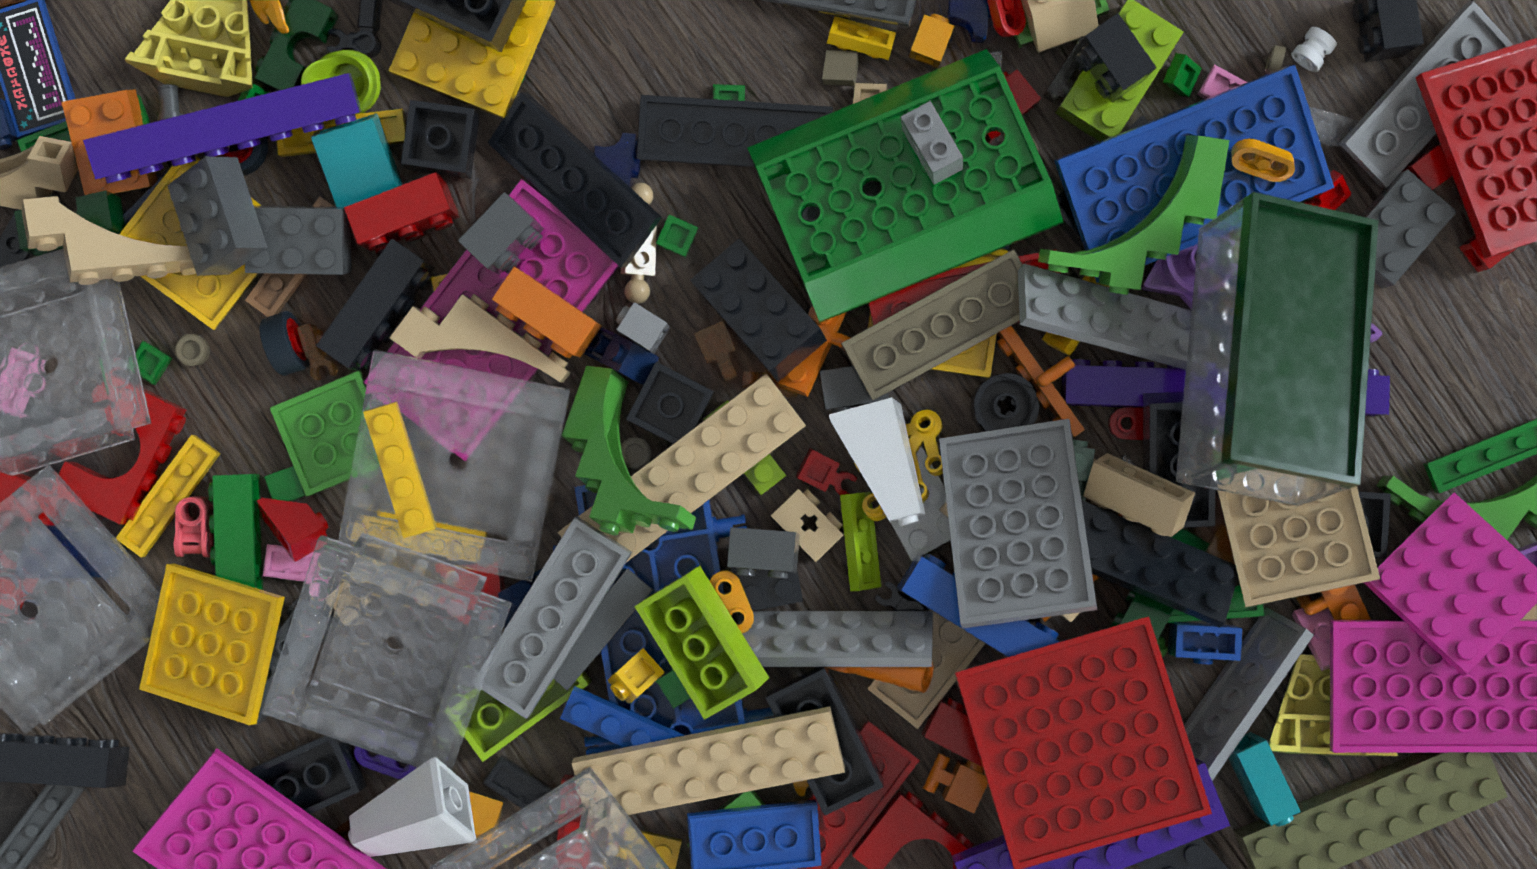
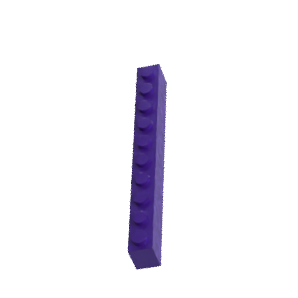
[1061,359,1390,416]

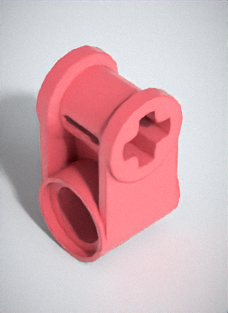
[174,496,214,558]

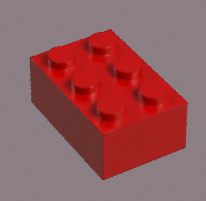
[344,172,460,254]

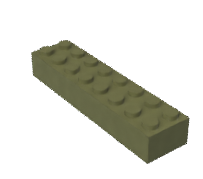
[1234,752,1508,869]

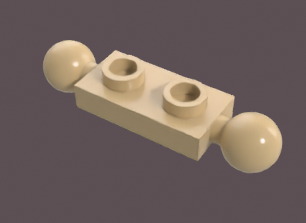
[621,183,657,304]

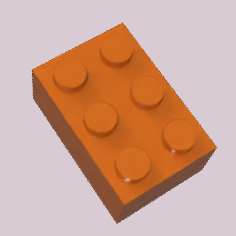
[61,89,158,195]
[492,267,602,359]

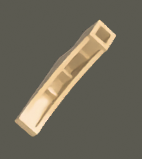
[0,136,78,210]
[22,196,196,285]
[390,294,571,383]

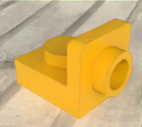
[608,648,665,704]

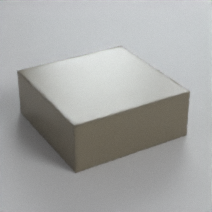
[822,50,859,86]

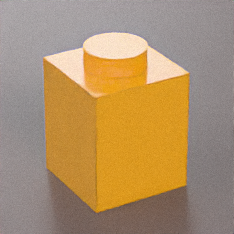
[909,14,954,68]

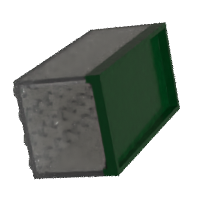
[1176,192,1379,506]

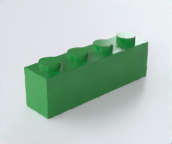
[208,474,263,590]

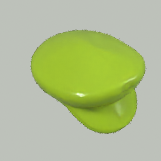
[301,50,381,114]

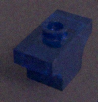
[947,0,992,43]
[594,133,641,188]

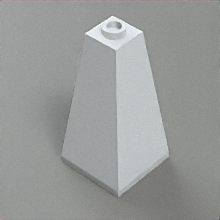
[829,397,925,526]
[348,757,476,857]

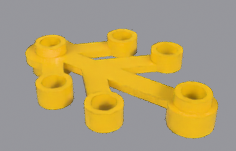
[854,410,943,521]

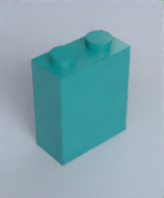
[311,113,403,207]
[1228,732,1301,827]

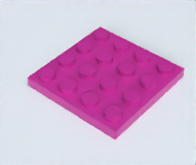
[1364,492,1537,676]

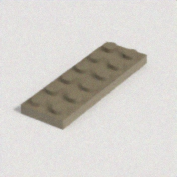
[841,250,1022,401]

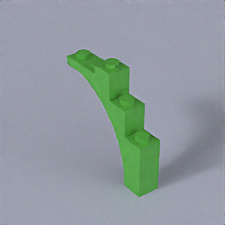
[1038,135,1230,295]
[562,366,696,535]
[1376,475,1537,540]

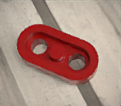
[987,0,1026,37]
[1108,407,1143,440]

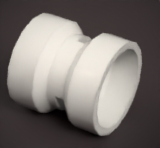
[1291,27,1337,72]

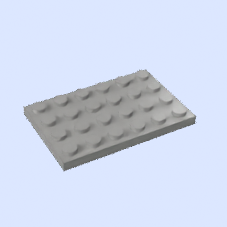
[939,419,1097,628]

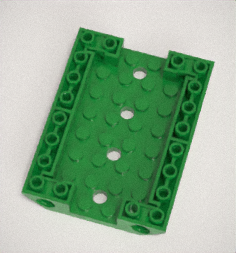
[747,49,1063,323]

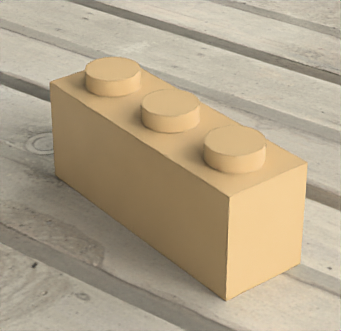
[1083,453,1195,537]

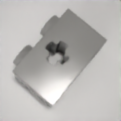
[901,101,963,185]
[616,302,670,354]

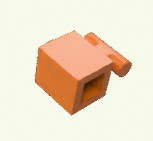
[923,753,988,813]

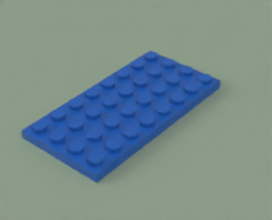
[1054,65,1334,283]

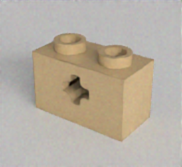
[771,489,843,562]

